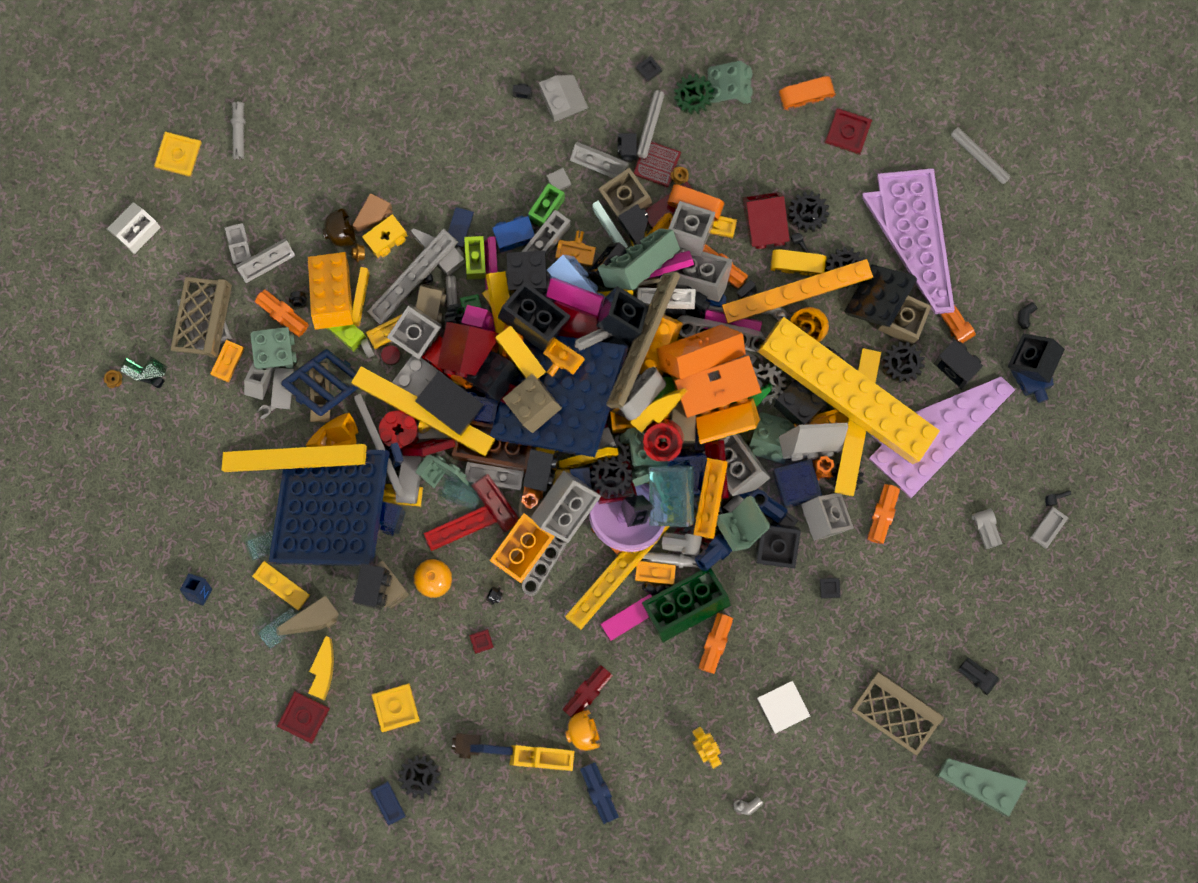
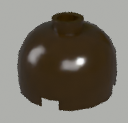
[322,208,356,247]

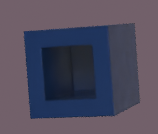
[180,573,212,606]

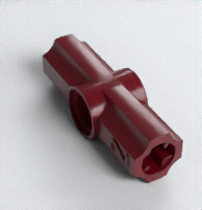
[562,665,613,718]

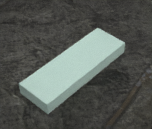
[592,201,628,248]

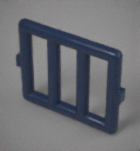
[281,349,358,416]

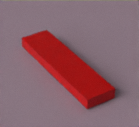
[423,506,496,551]

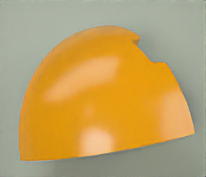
[306,413,358,447]

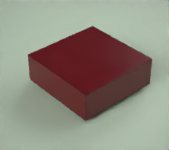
[469,629,494,654]

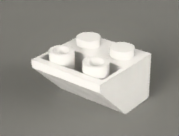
[107,202,161,254]

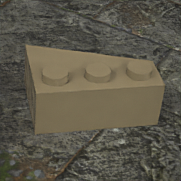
[416,284,446,347]

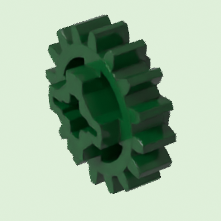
[674,73,714,115]

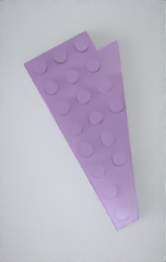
[862,169,955,314]
[869,377,1015,498]

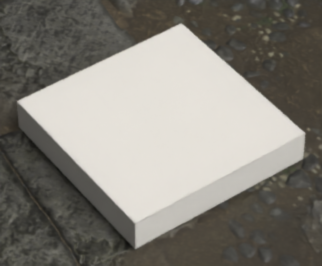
[757,681,810,733]

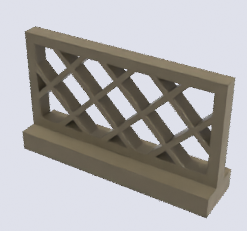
[171,277,232,358]
[852,671,944,756]

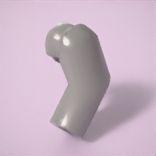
[761,307,787,321]
[733,796,763,815]

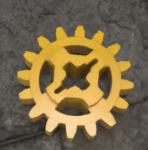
[692,727,721,769]

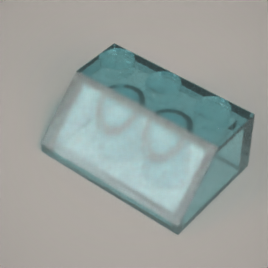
[649,465,694,527]

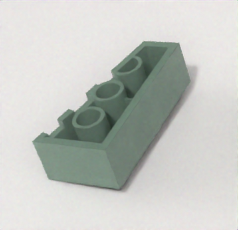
[597,229,680,290]
[936,758,1028,816]

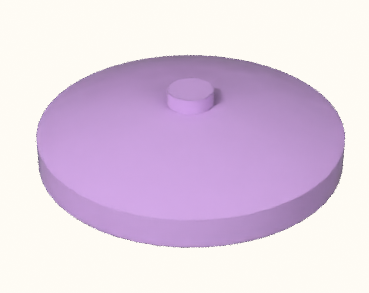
[589,483,667,552]

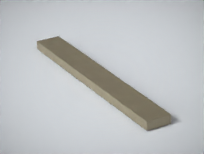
[606,272,680,408]

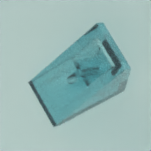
[440,480,480,510]

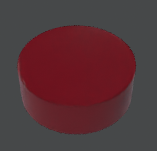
[381,346,401,365]

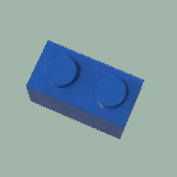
[492,216,535,253]

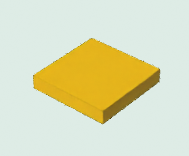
[154,132,201,177]
[372,684,420,732]

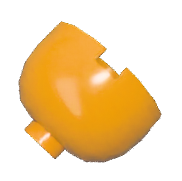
[790,307,829,342]
[414,559,452,598]
[565,710,600,751]

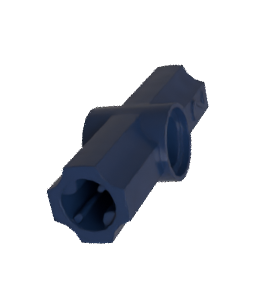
[739,488,788,524]
[695,534,732,572]
[580,763,619,824]

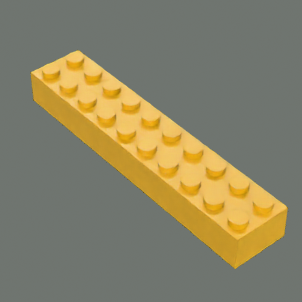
[757,317,940,464]

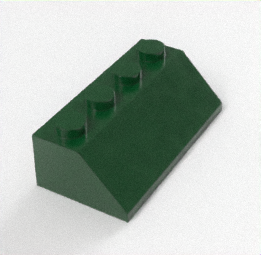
[642,568,731,642]

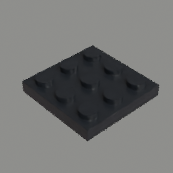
[844,264,917,327]

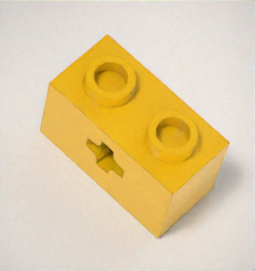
[362,214,407,258]

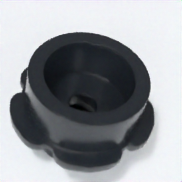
[289,291,307,307]
[486,587,503,605]

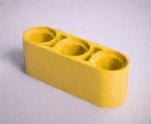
[770,249,827,276]

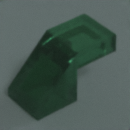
[120,357,167,381]

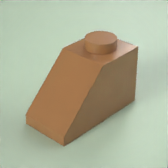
[352,193,393,232]

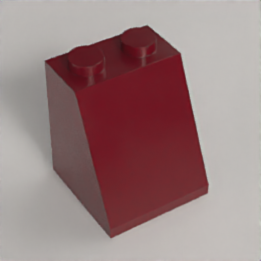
[742,192,790,249]
[553,301,601,339]
[437,322,500,378]

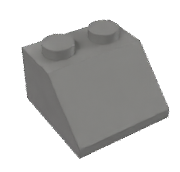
[539,75,588,122]
[801,493,854,541]

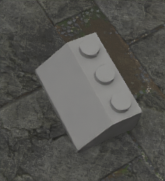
[669,248,732,302]
[779,423,848,461]
[703,434,770,496]
[531,471,601,543]

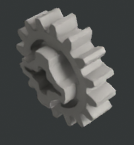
[753,363,786,405]

